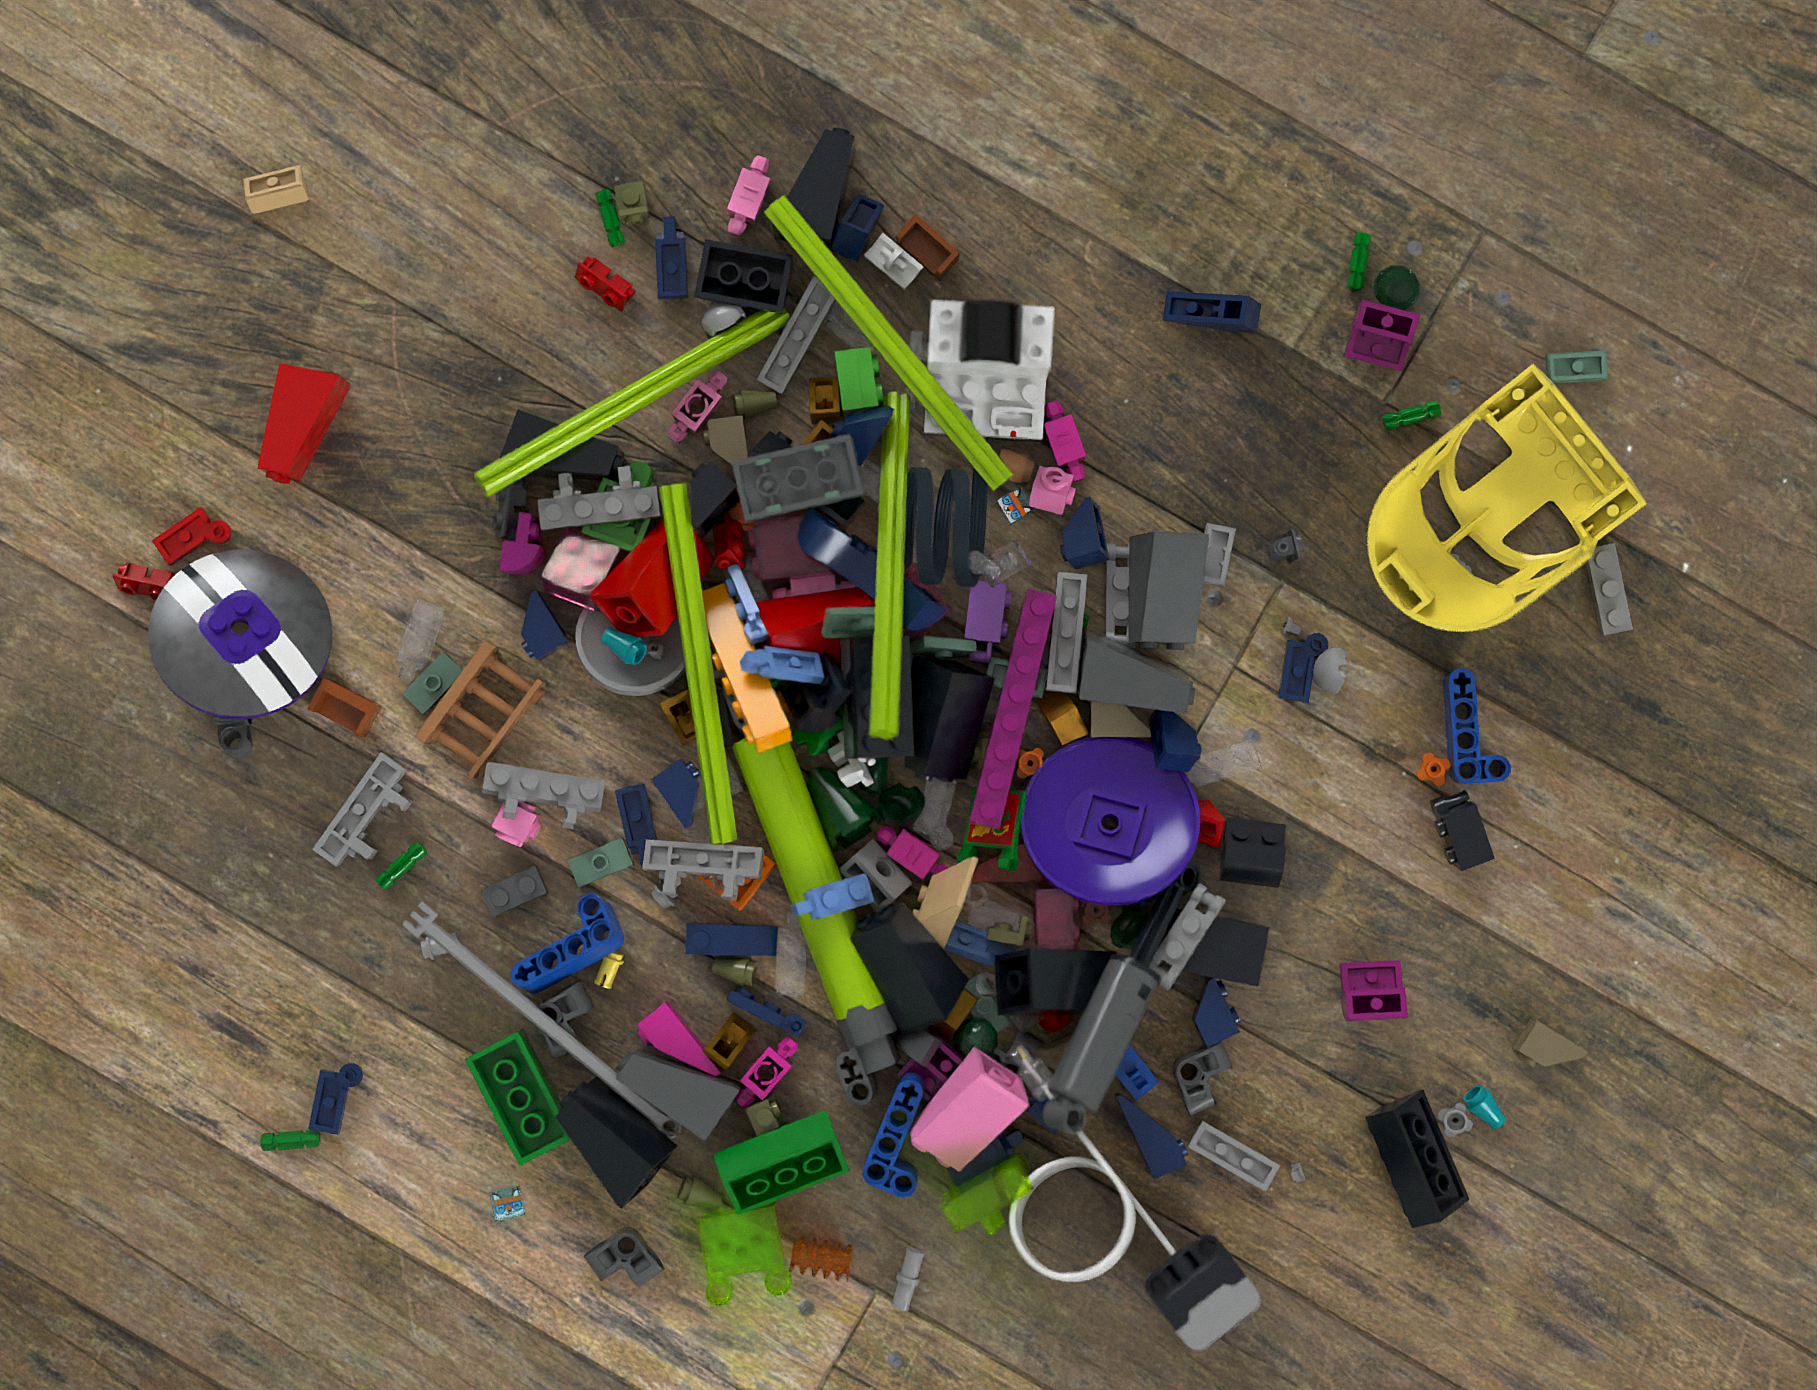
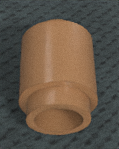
[996,448,1035,484]

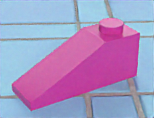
[637,1000,722,1077]

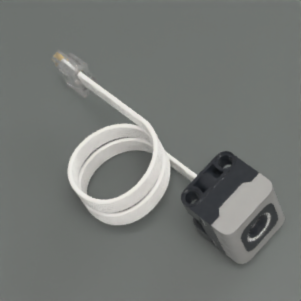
[1009,1044,1261,1351]

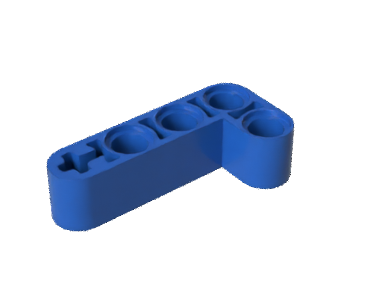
[1443,668,1511,784]
[511,893,624,994]
[862,1072,925,1198]

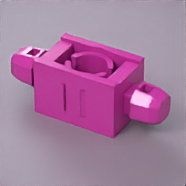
[1044,400,1086,483]
[876,825,948,879]
[735,1036,798,1108]

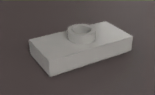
[1203,523,1236,587]

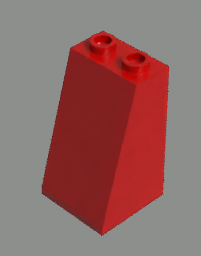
[257,363,350,484]
[589,518,715,637]
[756,587,875,682]

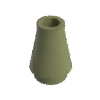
[733,390,777,419]
[712,957,758,987]
[677,1176,724,1211]

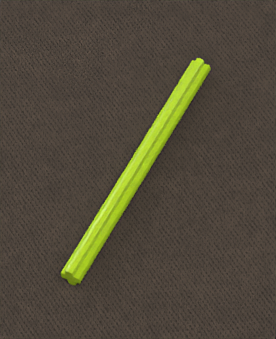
[764,195,1013,491]
[474,309,790,497]
[870,392,910,739]
[659,483,738,844]

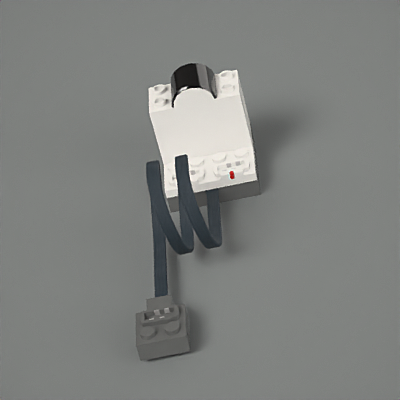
[902,300,1054,668]

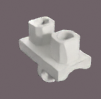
[864,233,924,291]
[828,730,876,788]

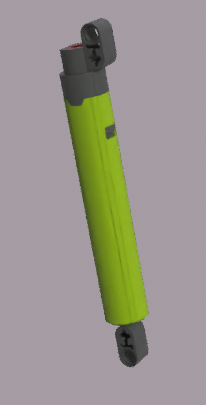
[723,688,901,1106]

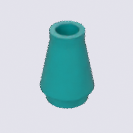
[601,627,647,665]
[1463,1085,1506,1129]

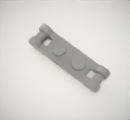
[1105,544,1136,649]
[1149,883,1226,991]

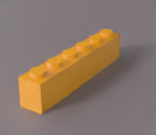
[702,583,792,753]

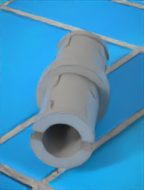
[891,1247,925,1311]

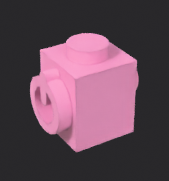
[1028,466,1076,515]
[492,802,542,847]

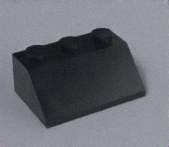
[694,239,794,314]
[690,461,740,538]

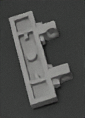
[538,466,661,531]
[312,752,413,867]
[481,762,605,829]
[642,839,764,901]

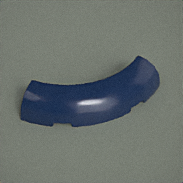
[798,507,947,630]

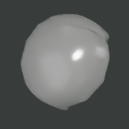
[701,302,746,340]
[1313,647,1348,695]

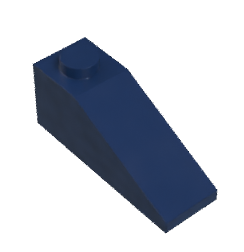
[1163,291,1261,333]
[685,922,778,956]
[1114,1092,1188,1180]

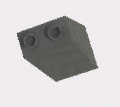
[1129,531,1209,650]
[1077,629,1195,713]
[615,1048,743,1141]

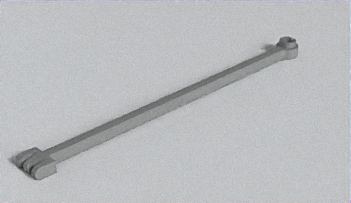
[402,901,681,1139]

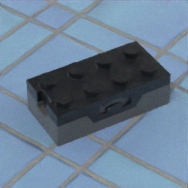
[840,636,914,759]

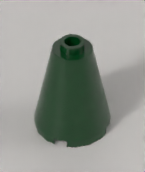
[806,767,883,852]

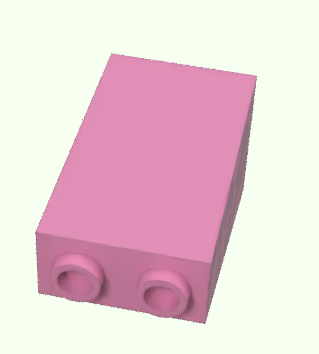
[909,1046,1029,1172]

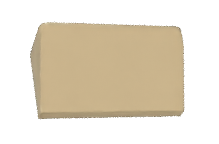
[243,165,308,214]

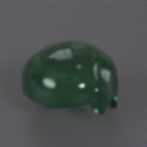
[1374,265,1421,311]
[877,783,925,828]
[1110,904,1148,950]
[953,1017,998,1059]

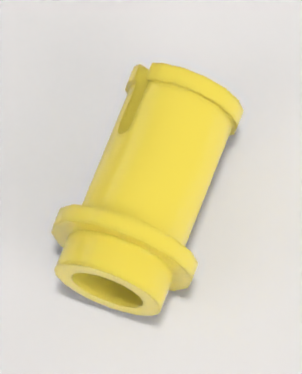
[594,951,624,989]

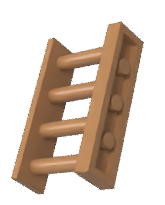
[415,640,546,779]

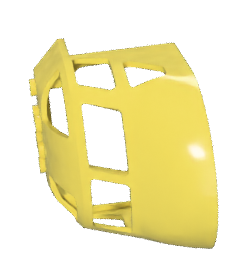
[1367,363,1647,632]

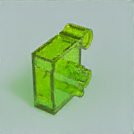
[941,1152,1034,1236]
[697,1202,792,1306]

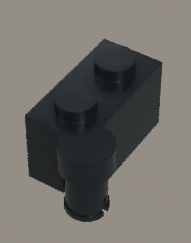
[1430,790,1495,871]

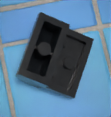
[780,651,851,732]
[1219,817,1286,888]

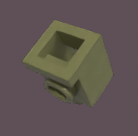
[745,1093,786,1136]

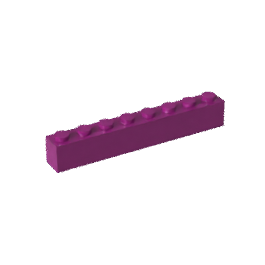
[968,589,1057,830]

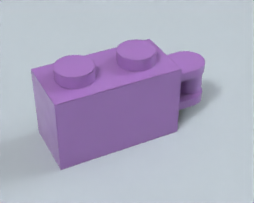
[964,581,1011,663]

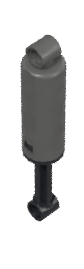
[1043,862,1201,1134]

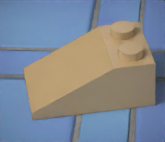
[913,856,978,949]

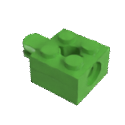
[835,347,884,419]
[581,461,662,553]

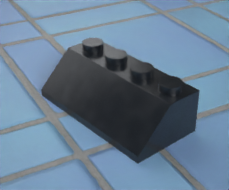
[747,431,866,531]
[1365,1090,1469,1228]

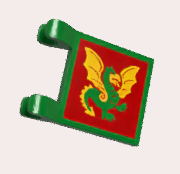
[957,787,1027,872]

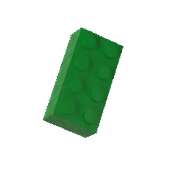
[465,1028,571,1166]
[713,1110,850,1215]

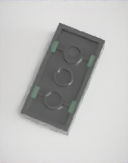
[732,434,866,522]

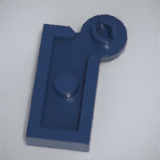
[1278,633,1328,703]
[308,1063,363,1135]

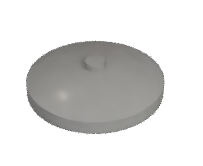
[575,599,686,696]

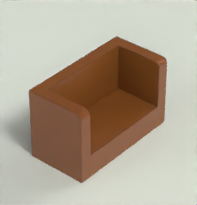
[896,214,960,282]
[307,678,382,737]

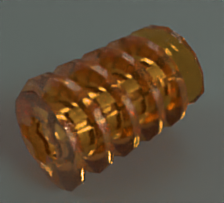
[789,1235,853,1283]

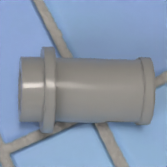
[421,932,459,960]

